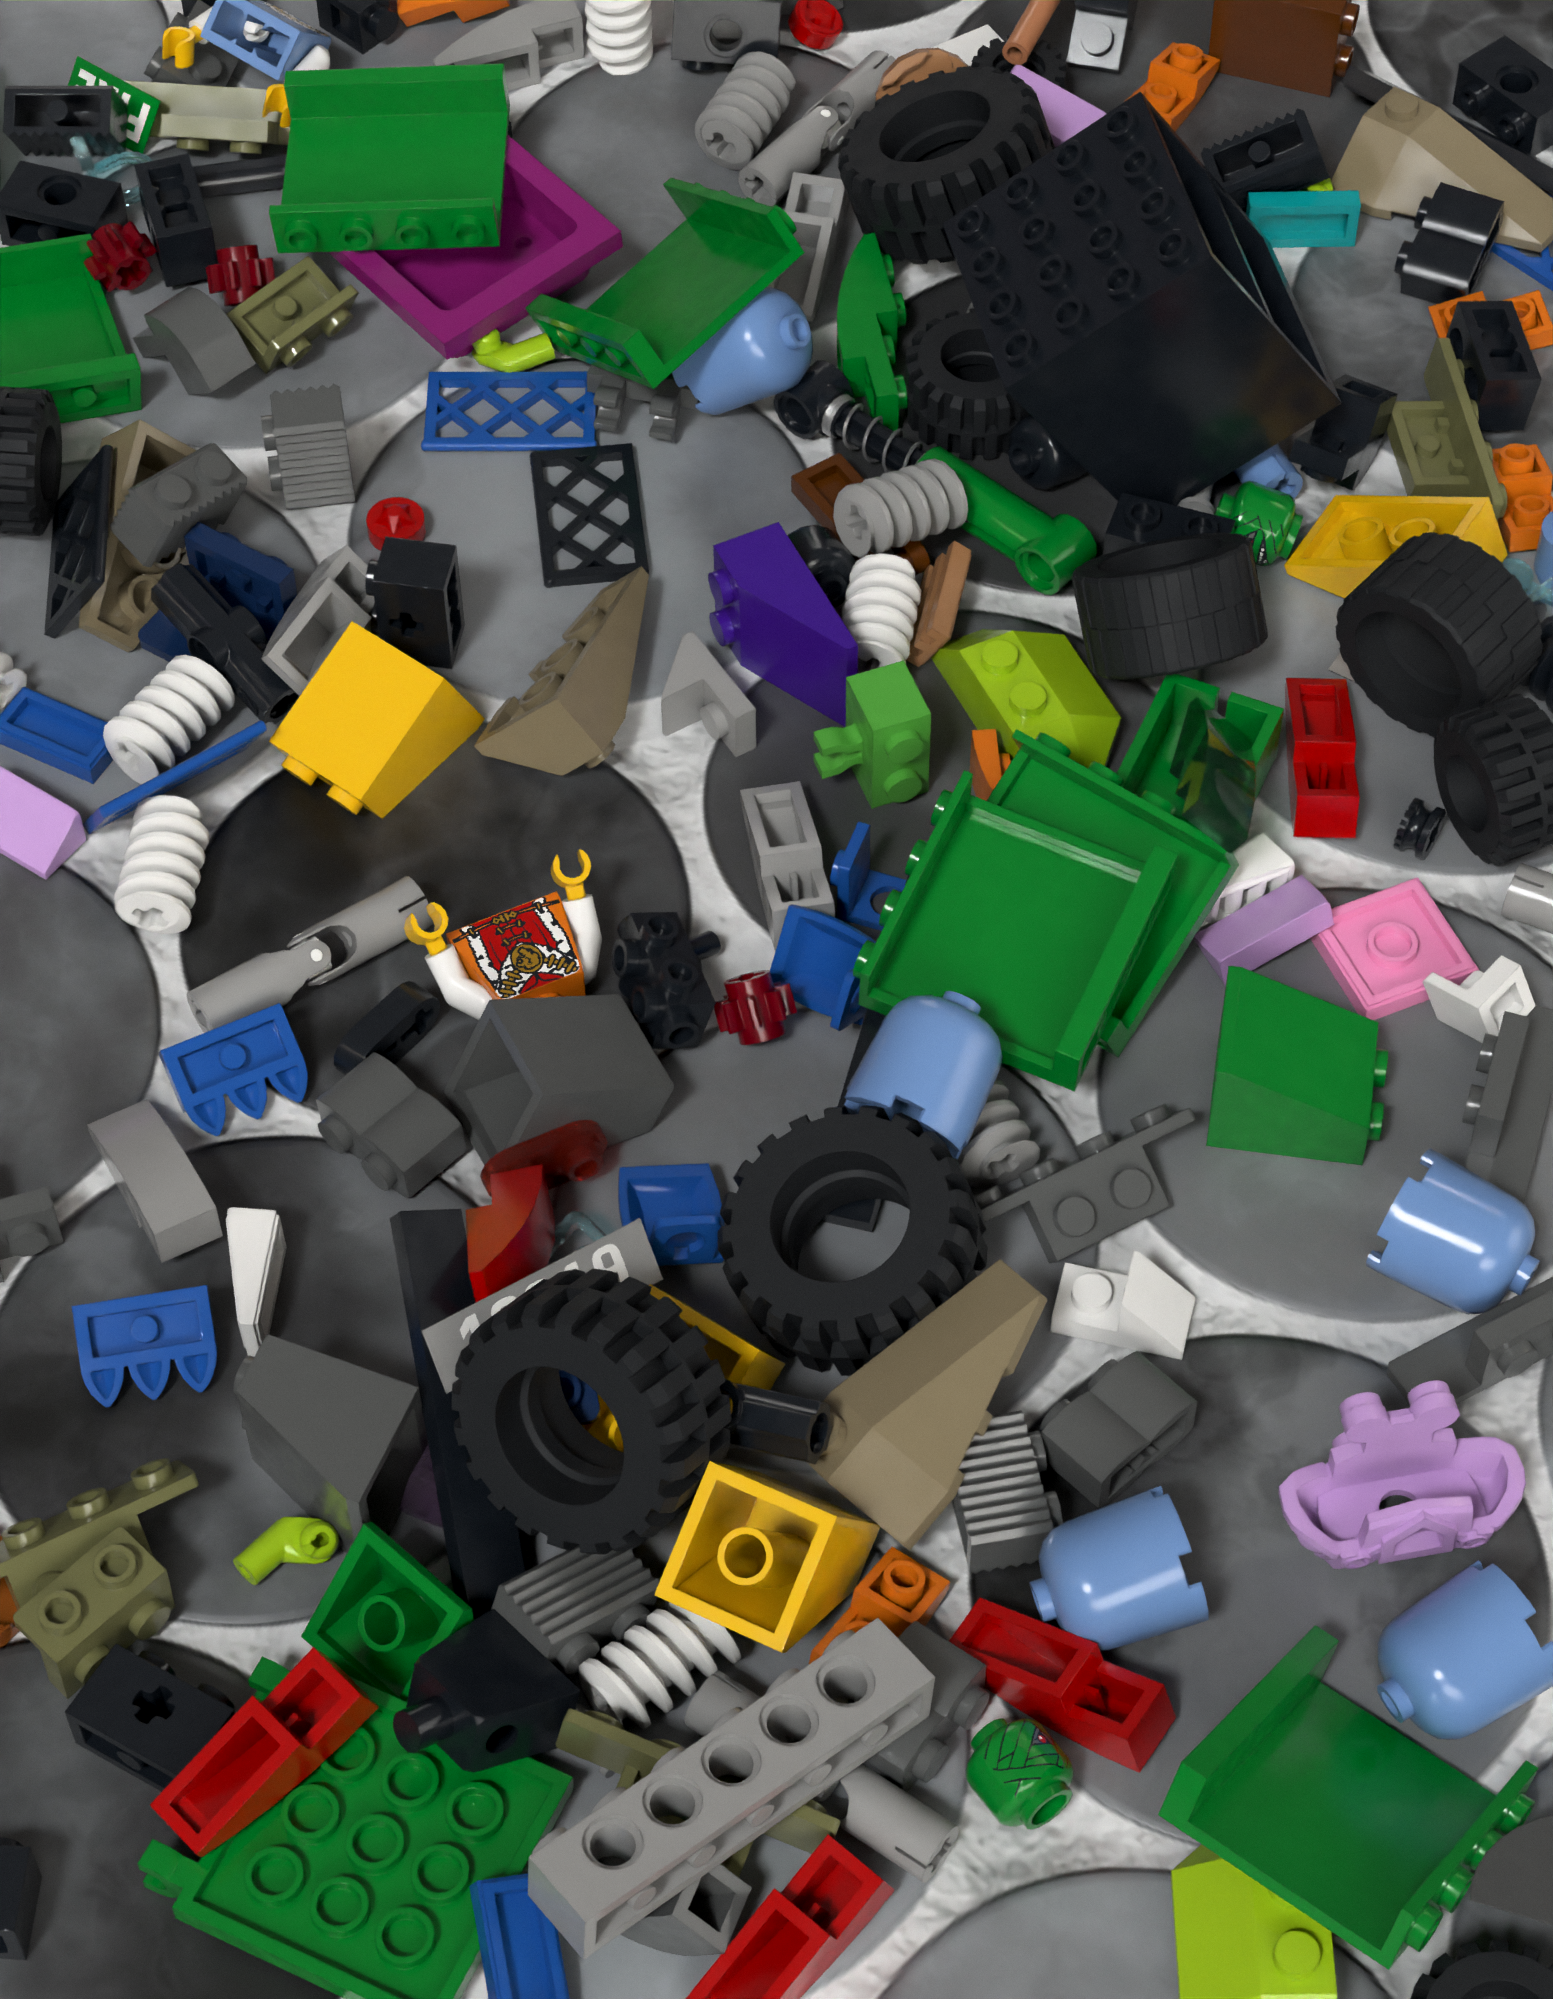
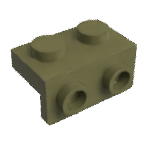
[226,256,359,374]
[13,1527,175,1699]

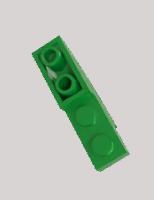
[837,233,907,431]

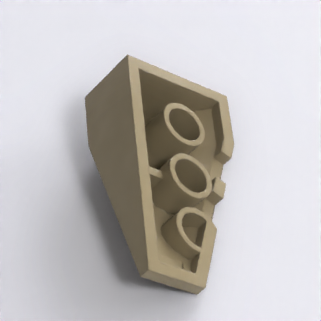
[1331,86,1553,252]
[79,419,220,652]
[474,566,649,776]
[808,1259,1048,1550]

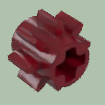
[83,221,157,292]
[206,245,276,307]
[714,970,797,1045]

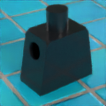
[393,1609,580,1773]

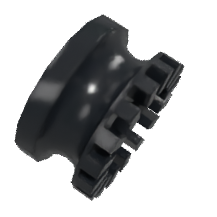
[1393,798,1446,860]

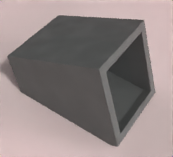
[443,994,675,1175]
[234,1334,430,1553]

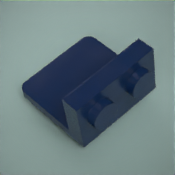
[138,522,297,662]

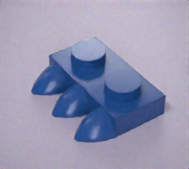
[159,1003,308,1136]
[72,1285,218,1407]

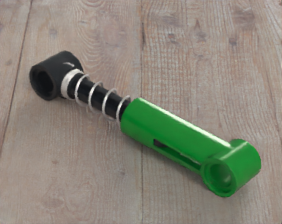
[773,360,1097,595]

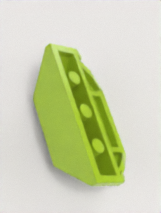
[931,629,1121,768]
[1170,1844,1337,1999]

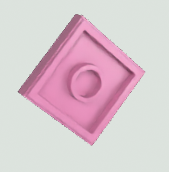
[1310,877,1479,1020]

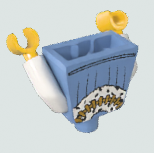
[162,0,331,128]

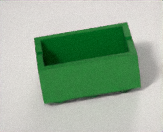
[1116,674,1284,850]

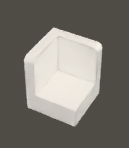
[1423,955,1536,1043]

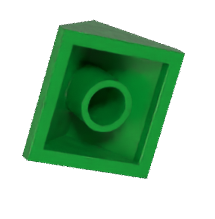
[301,1522,474,1702]

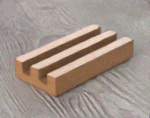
[906,541,972,667]

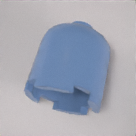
[672,286,813,415]
[843,991,1003,1159]
[1366,1148,1540,1315]
[1029,1486,1209,1651]
[1377,1560,1553,1740]

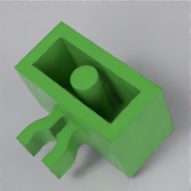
[814,660,931,809]

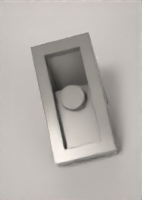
[661,631,757,757]

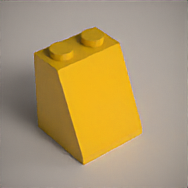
[269,621,485,819]
[654,1461,880,1653]

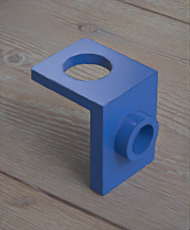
[830,821,906,931]

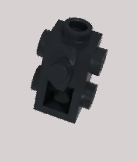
[612,912,721,1049]

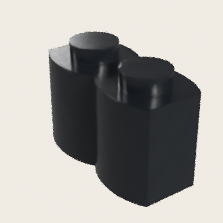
[1394,182,1504,304]

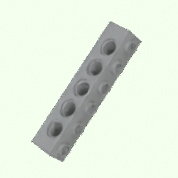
[528,1618,935,1960]

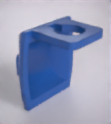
[770,904,876,1031]
[618,1163,725,1266]

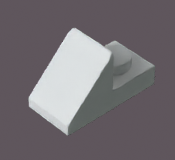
[1050,1250,1196,1360]

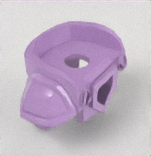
[1278,1380,1526,1569]

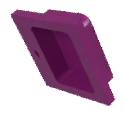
[328,135,623,360]

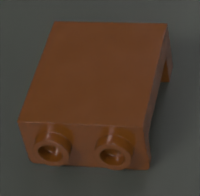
[1208,0,1360,98]

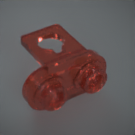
[480,1120,607,1197]

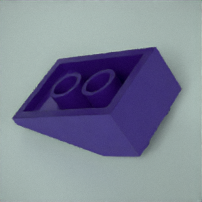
[708,522,858,727]

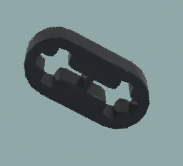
[334,981,440,1075]

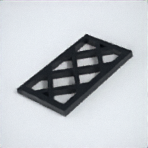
[530,443,649,588]
[44,445,113,639]

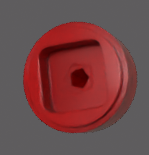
[788,0,843,49]
[366,497,426,551]

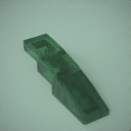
[1169,696,1256,854]

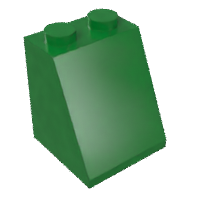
[1206,966,1388,1165]

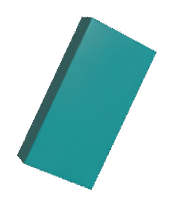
[1246,190,1361,248]

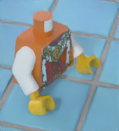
[404,849,602,1020]

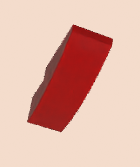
[1285,678,1360,838]
[465,1164,555,1302]
[949,1597,1176,1773]
[150,1647,379,1857]
[686,1834,895,1999]

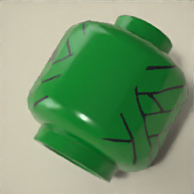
[1214,481,1303,567]
[965,1718,1074,1830]

